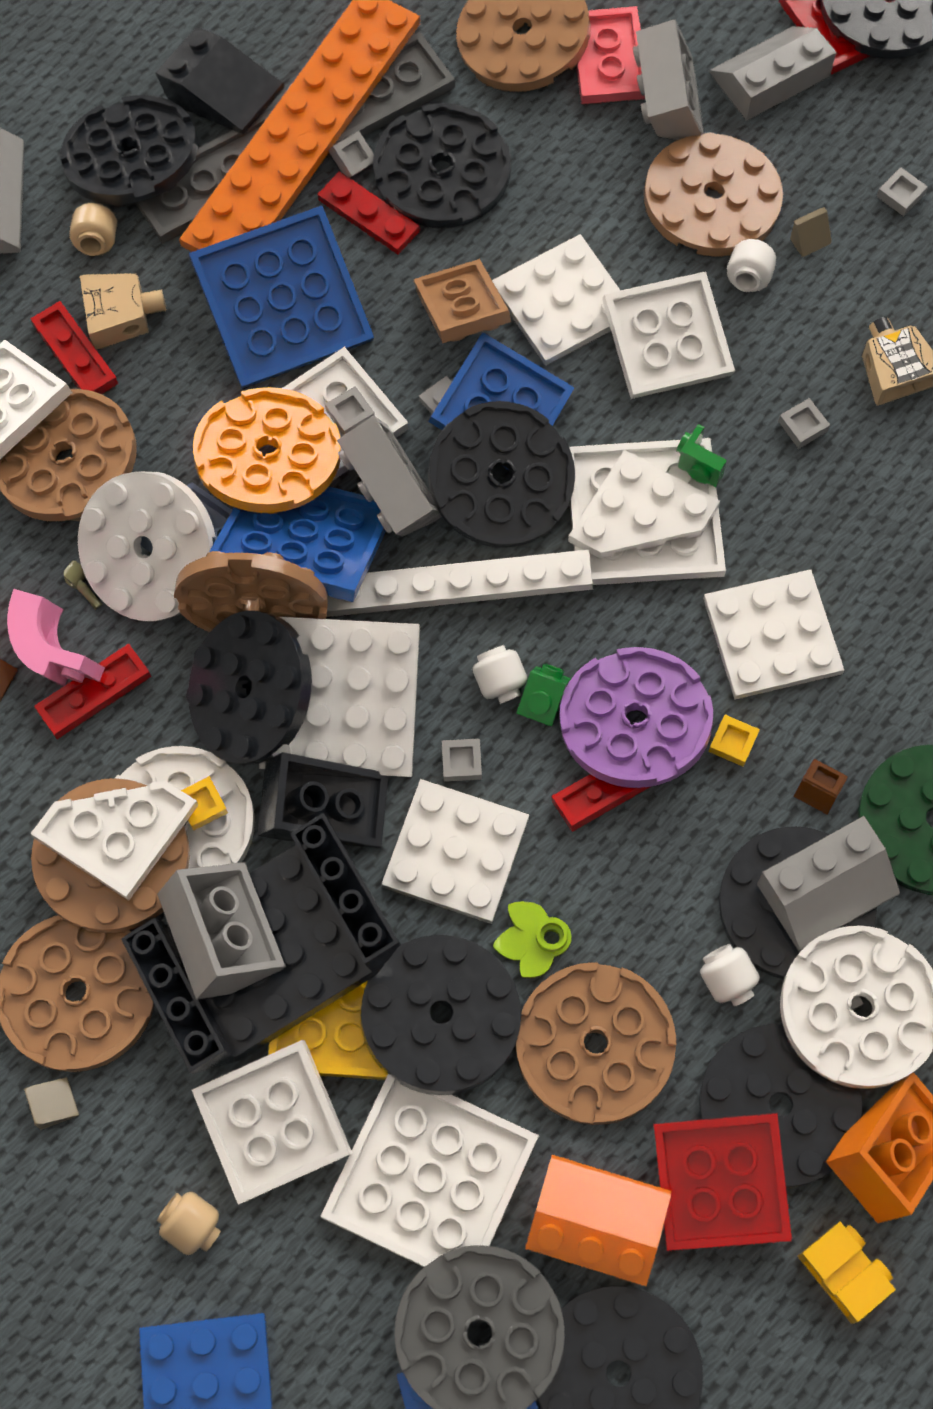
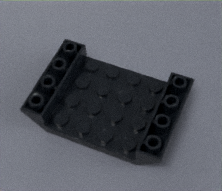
[121,813,401,1074]

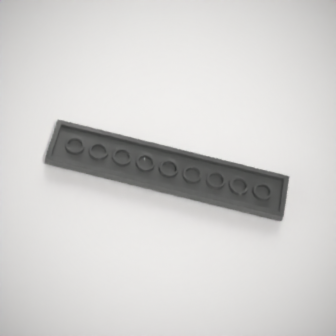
[135,32,455,244]

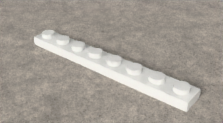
[326,550,593,617]

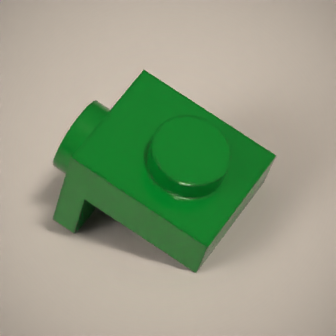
[676,424,727,487]
[516,664,571,726]

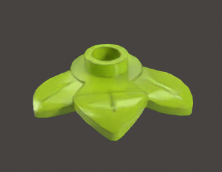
[493,901,571,978]

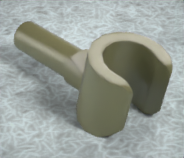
[63,560,102,610]

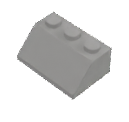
[633,19,704,140]
[709,26,836,120]
[337,416,442,537]
[757,816,900,951]
[157,862,285,999]

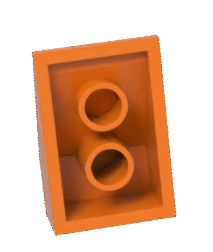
[826,1072,933,1223]

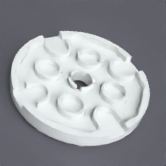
[78,471,215,621]
[114,746,255,869]
[780,926,933,1089]

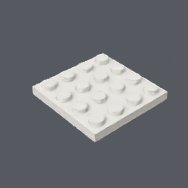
[569,438,726,585]
[259,617,420,777]
[320,1074,539,1267]

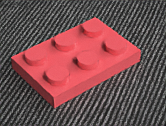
[576,7,645,104]

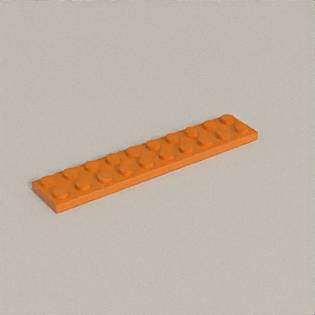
[179,0,420,252]

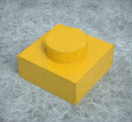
[708,715,760,767]
[181,776,228,831]

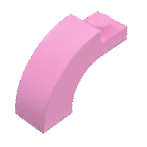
[7,589,105,686]

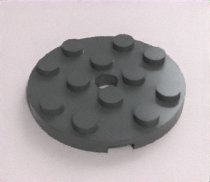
[395,1245,565,1409]

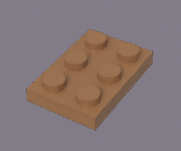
[413,259,511,343]

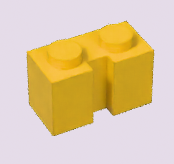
[797,1221,896,1324]

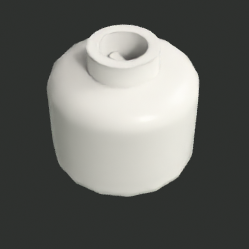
[727,239,776,292]
[473,645,528,704]
[700,944,760,1006]

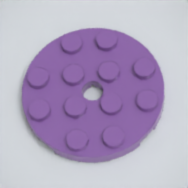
[560,647,713,788]

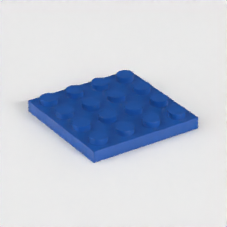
[189,206,374,389]
[209,486,386,602]

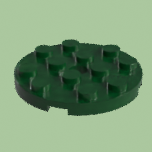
[858,745,933,895]

